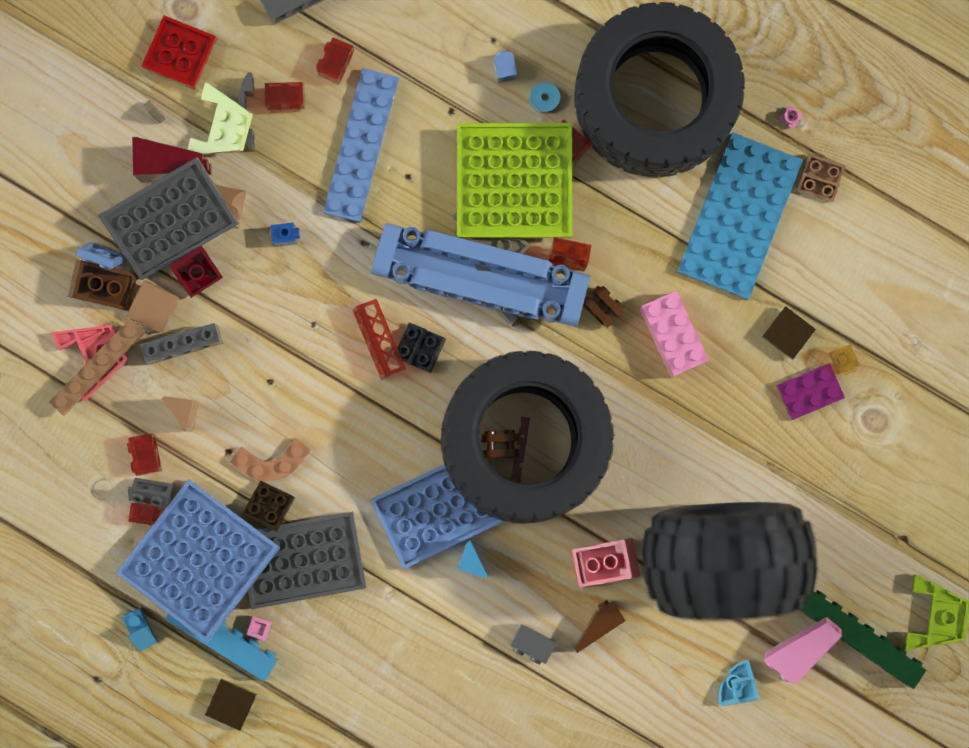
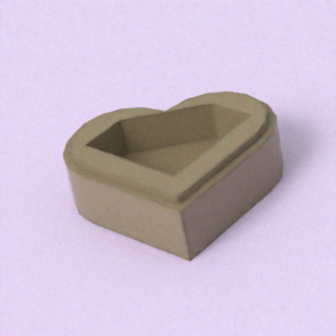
[144,100,166,123]

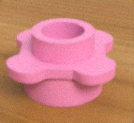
[779,106,802,129]

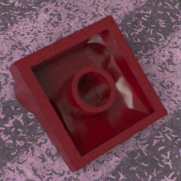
[169,246,223,298]

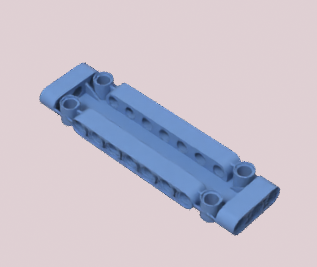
[371,223,590,327]

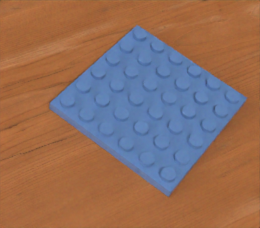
[116,479,280,643]

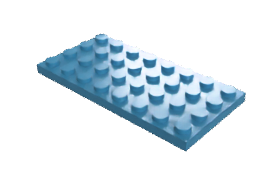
[677,132,803,300]

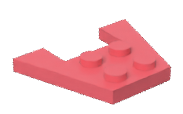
[51,325,129,402]

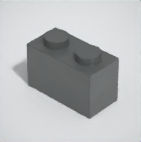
[511,624,556,665]

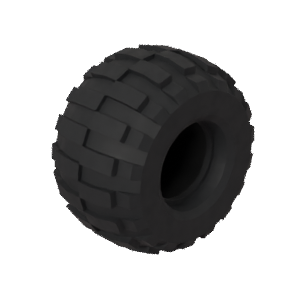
[642,502,818,621]

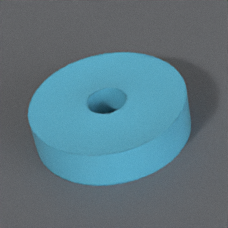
[530,82,560,113]

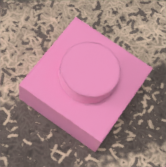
[246,616,272,641]

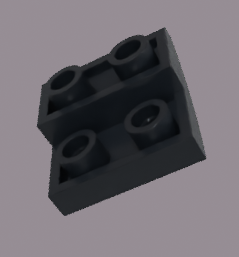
[393,322,446,374]

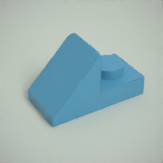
[122,608,158,652]

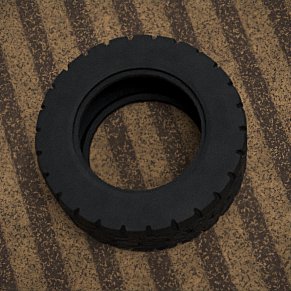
[574,2,745,177]
[441,350,614,524]

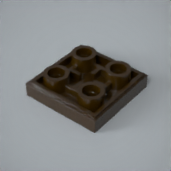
[762,306,816,360]
[242,480,295,532]
[205,679,257,731]

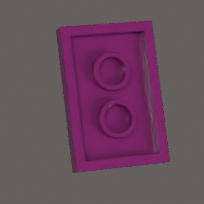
[776,363,845,420]

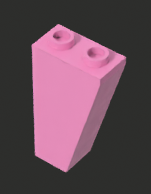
[764,617,842,685]

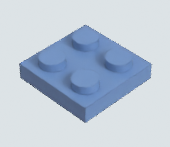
[76,242,126,269]

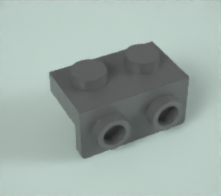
[128,478,173,507]

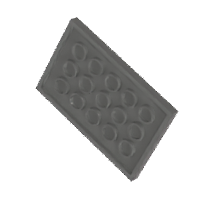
[98,157,239,280]
[248,512,367,610]

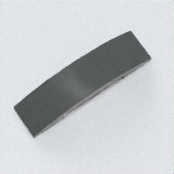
[237,73,255,152]

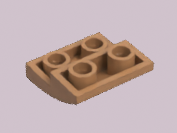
[797,153,846,202]
[127,280,179,334]

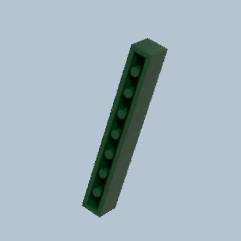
[799,590,927,689]

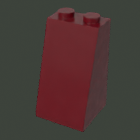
[132,137,212,183]

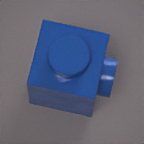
[271,222,300,247]

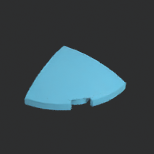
[719,659,760,707]

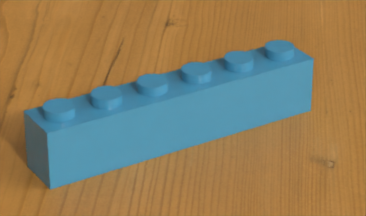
[165,614,279,681]

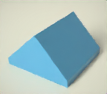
[458,540,488,578]

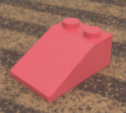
[572,538,640,588]

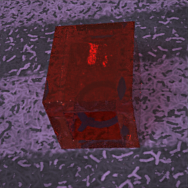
[128,502,160,525]

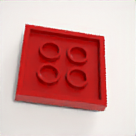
[141,15,217,89]

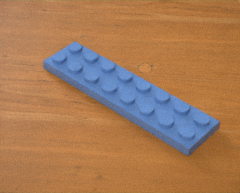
[323,68,399,223]

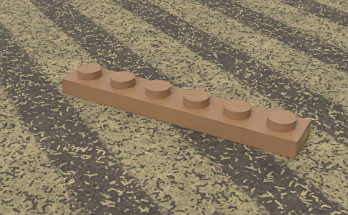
[49,318,146,416]

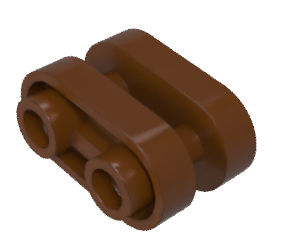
[583,285,624,329]
[481,430,520,458]

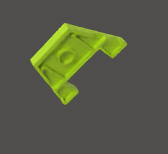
[904,574,969,650]

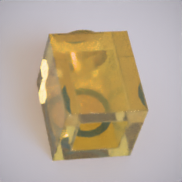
[829,344,860,375]

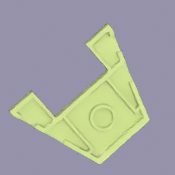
[187,83,253,155]

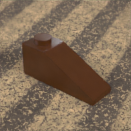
[574,599,626,653]

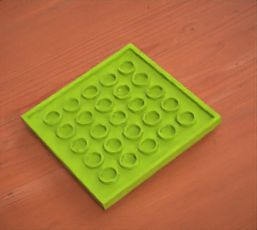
[457,123,572,238]

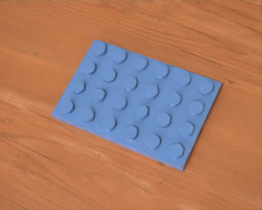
[370,465,504,570]

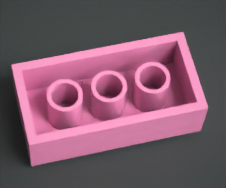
[639,290,709,378]

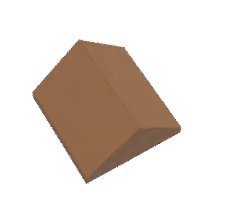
[162,396,199,431]

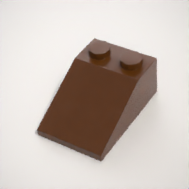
[68,260,137,311]

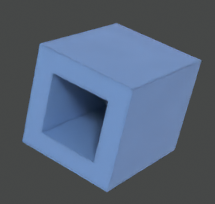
[494,51,517,83]

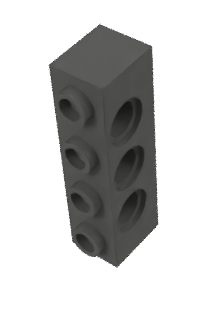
[140,323,223,365]

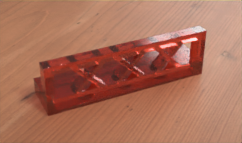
[352,299,406,380]

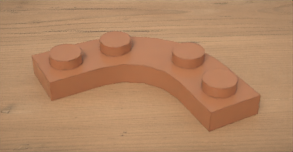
[230,438,311,481]

